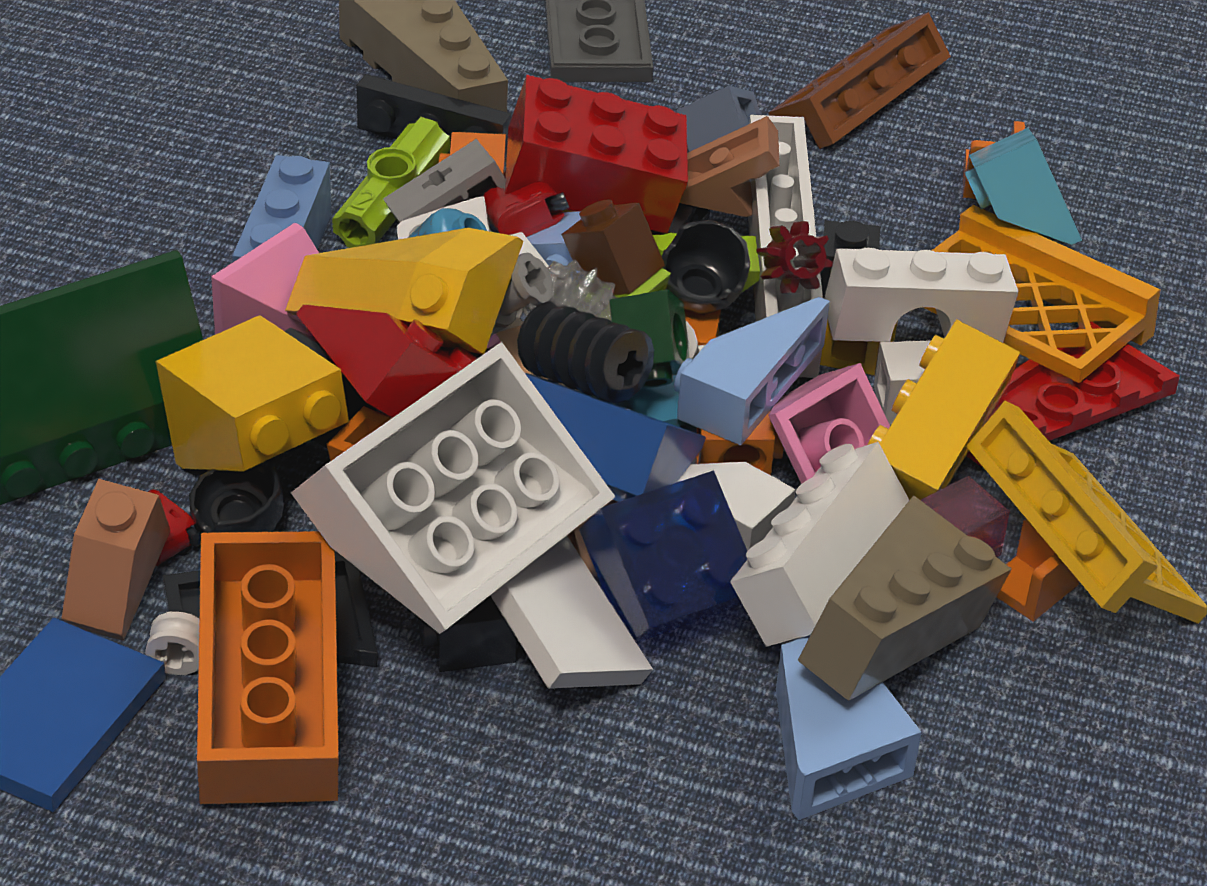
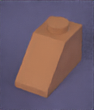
[62,479,170,641]

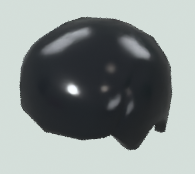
[662,220,751,315]
[189,464,284,533]

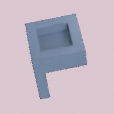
[676,86,761,152]

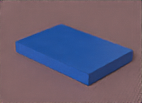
[0,617,166,812]

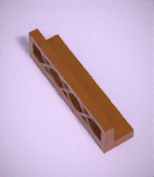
[768,12,951,149]

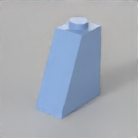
[776,635,921,820]

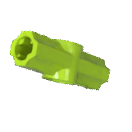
[332,117,450,248]

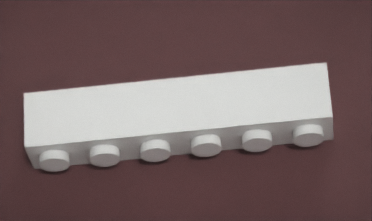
[748,115,823,378]

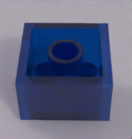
[579,470,747,643]

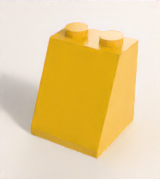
[156,315,349,471]

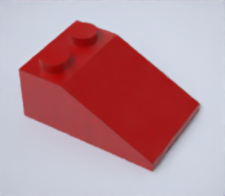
[296,304,477,418]

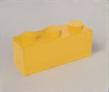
[867,319,1021,510]

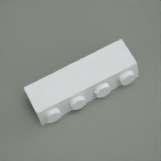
[730,442,909,647]

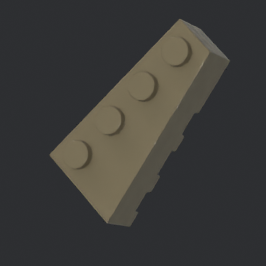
[339,0,508,112]
[798,495,1012,701]

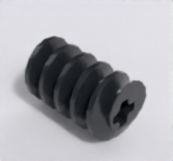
[517,301,654,403]

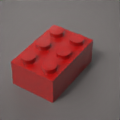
[505,75,688,234]

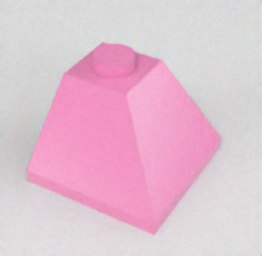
[211,223,319,337]
[768,363,890,484]

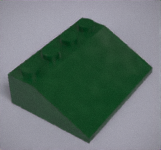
[0,250,203,505]

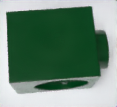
[609,289,690,388]

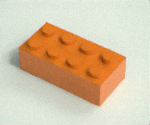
[197,531,338,804]

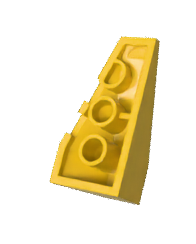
[285,228,524,355]

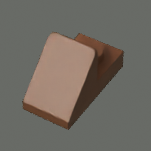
[680,116,780,217]

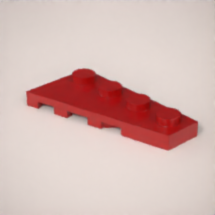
[966,322,1180,466]

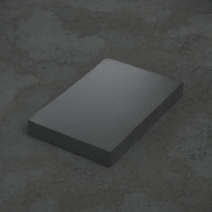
[544,0,653,82]

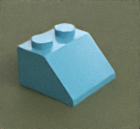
[964,128,1082,245]

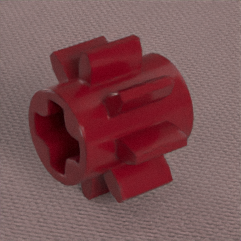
[756,221,833,294]

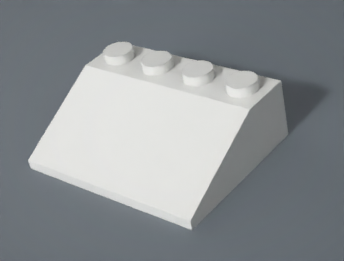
[291,342,615,634]

